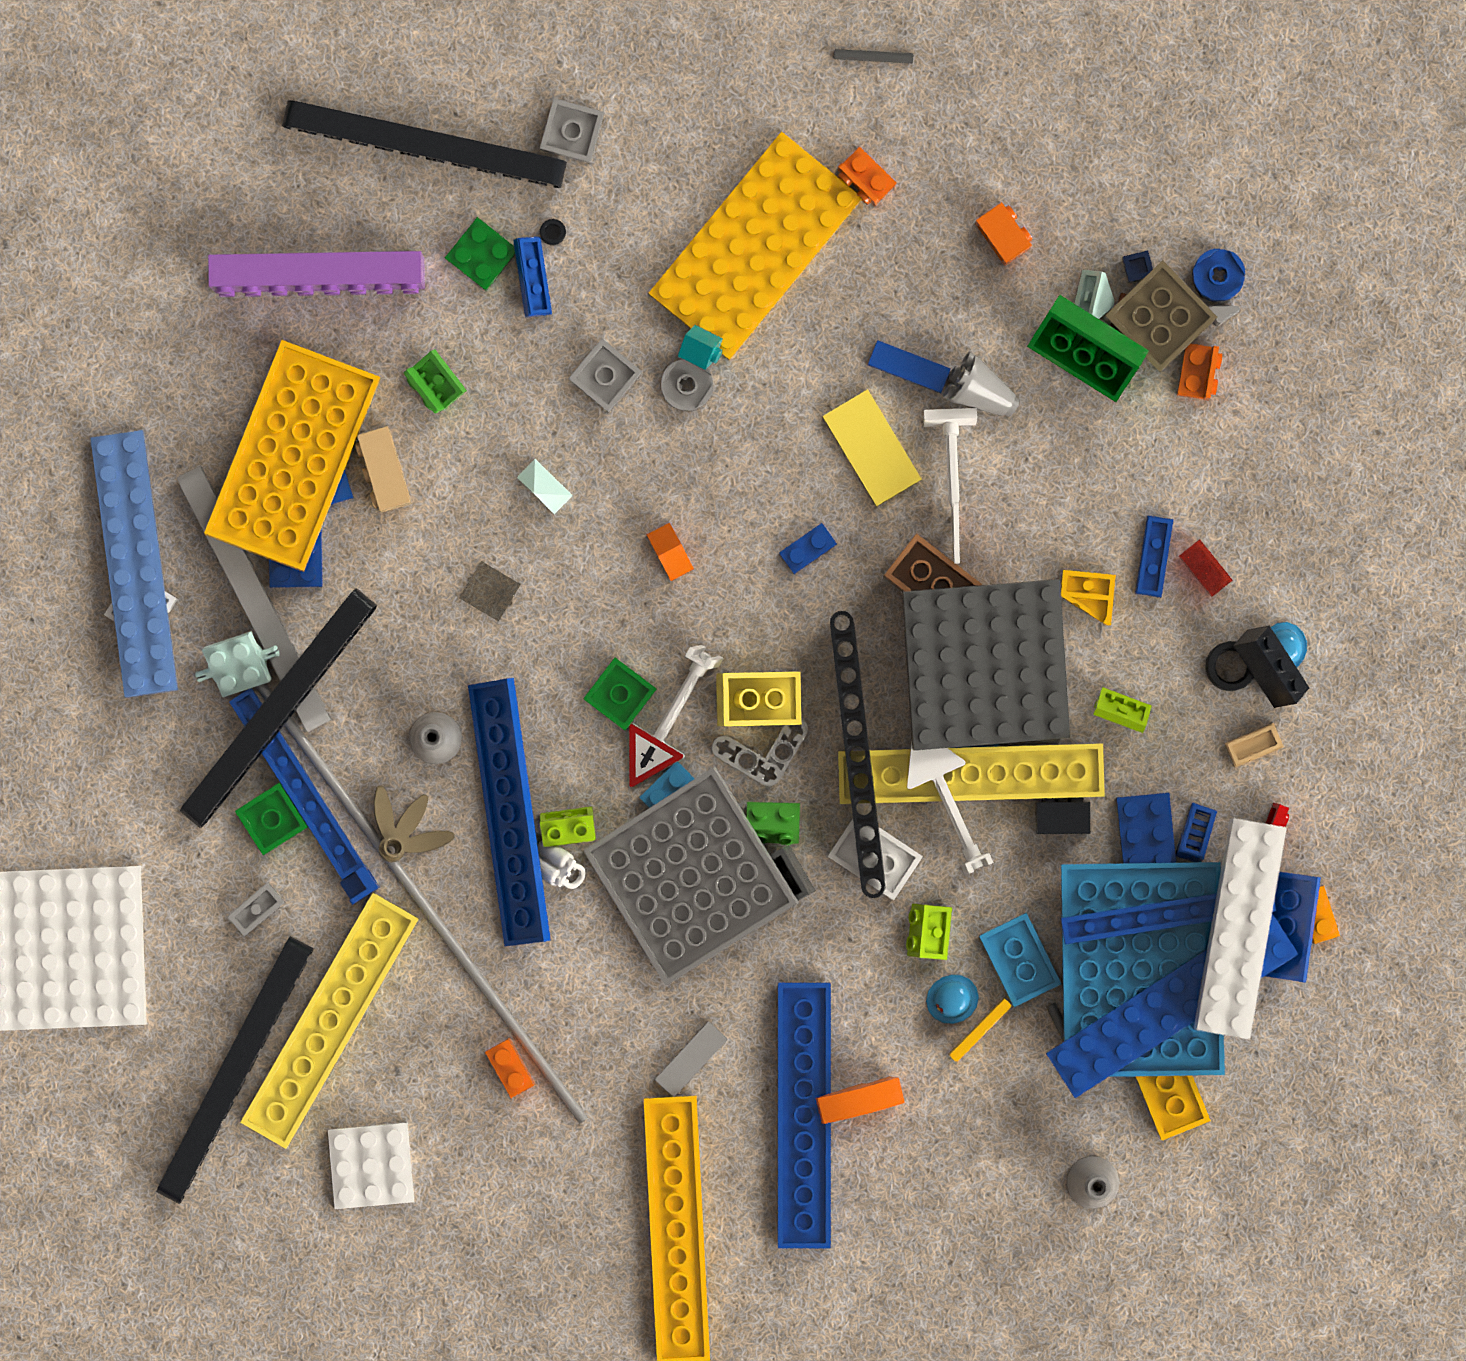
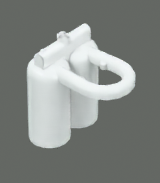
[538,840,585,889]

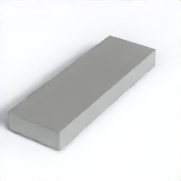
[655,1021,728,1097]

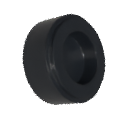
[540,219,566,246]

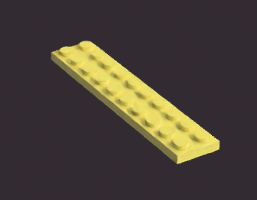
[838,744,1105,804]
[240,892,419,1149]

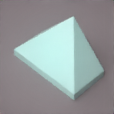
[1074,270,1115,319]
[517,459,573,514]

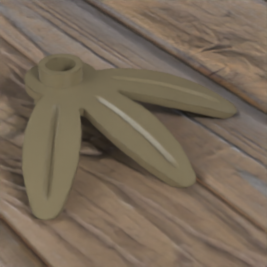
[374,785,455,862]

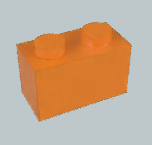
[975,202,1033,266]
[485,1038,535,1098]

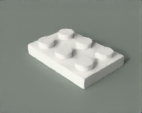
[827,819,923,900]

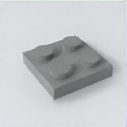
[540,98,605,164]
[568,339,643,413]

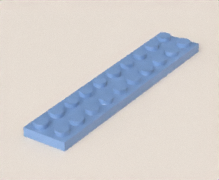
[90,430,178,698]

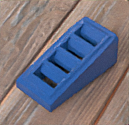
[1175,803,1217,862]

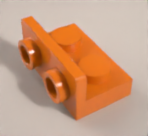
[837,147,897,206]
[1177,343,1222,400]

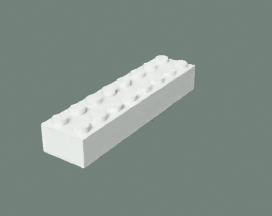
[1193,818,1287,1039]

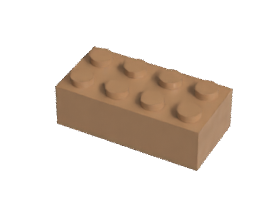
[883,533,983,591]

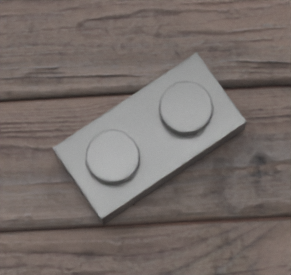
[227,882,285,937]

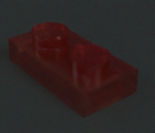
[1179,539,1233,597]

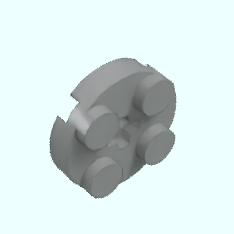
[661,359,713,411]

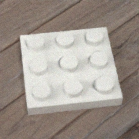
[328,1122,414,1209]

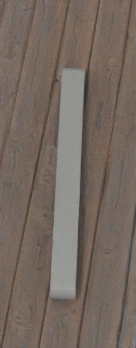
[177,465,332,732]

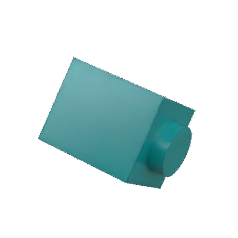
[678,325,723,370]

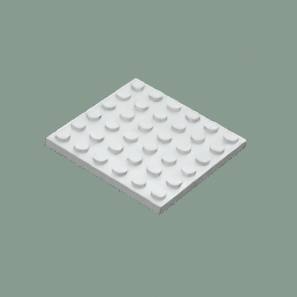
[0,866,147,1031]

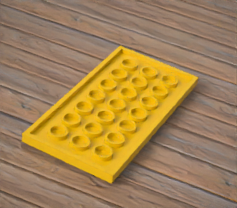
[648,131,862,360]
[204,340,380,572]

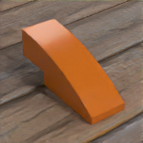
[816,1076,905,1124]

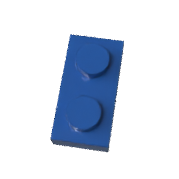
[779,523,837,574]

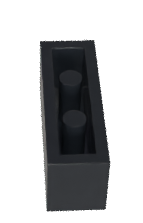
[1233,625,1309,708]

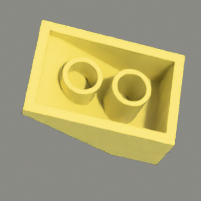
[716,672,802,726]

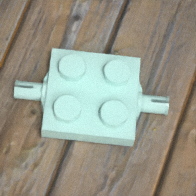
[195,631,279,697]

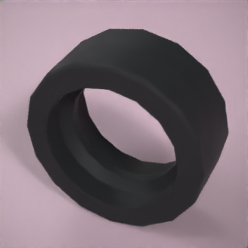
[1205,641,1254,691]

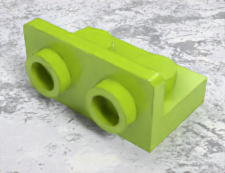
[1093,687,1152,733]
[540,806,596,847]
[906,903,952,960]

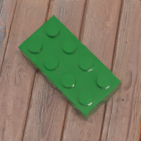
[1027,294,1149,402]

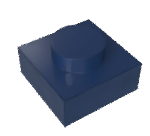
[1122,250,1153,283]

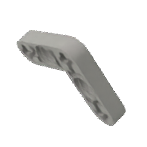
[712,719,808,786]

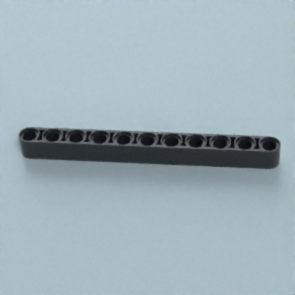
[282,100,567,188]
[180,588,378,828]
[830,611,886,898]
[156,936,314,1204]

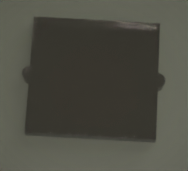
[459,561,521,622]

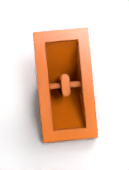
[647,522,694,581]

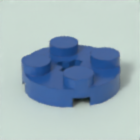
[1192,249,1245,302]

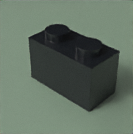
[1035,797,1091,834]

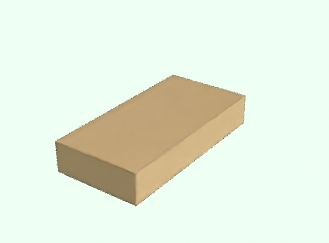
[1224,723,1284,768]

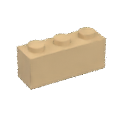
[355,426,412,513]

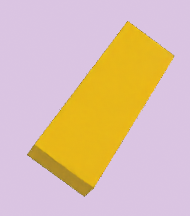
[948,998,1011,1062]

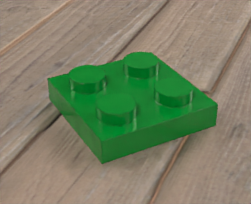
[445,217,515,291]
[583,657,657,731]
[235,783,308,856]

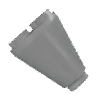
[943,352,1019,417]
[409,712,462,765]
[1066,1156,1119,1209]

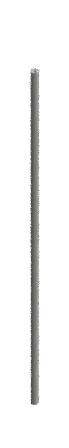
[256,683,588,1124]

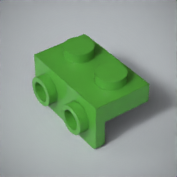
[403,349,467,414]
[747,802,800,845]

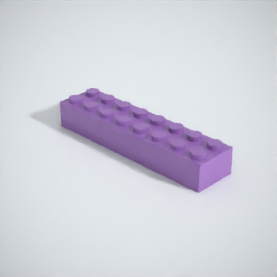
[208,251,425,297]

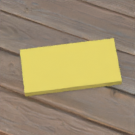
[822,389,922,507]

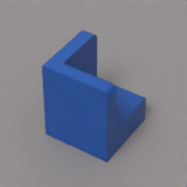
[340,865,380,905]

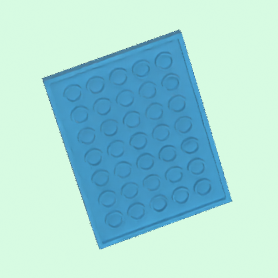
[1061,862,1225,1077]

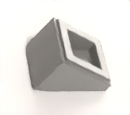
[1208,306,1240,326]

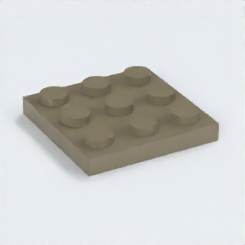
[1105,260,1218,372]

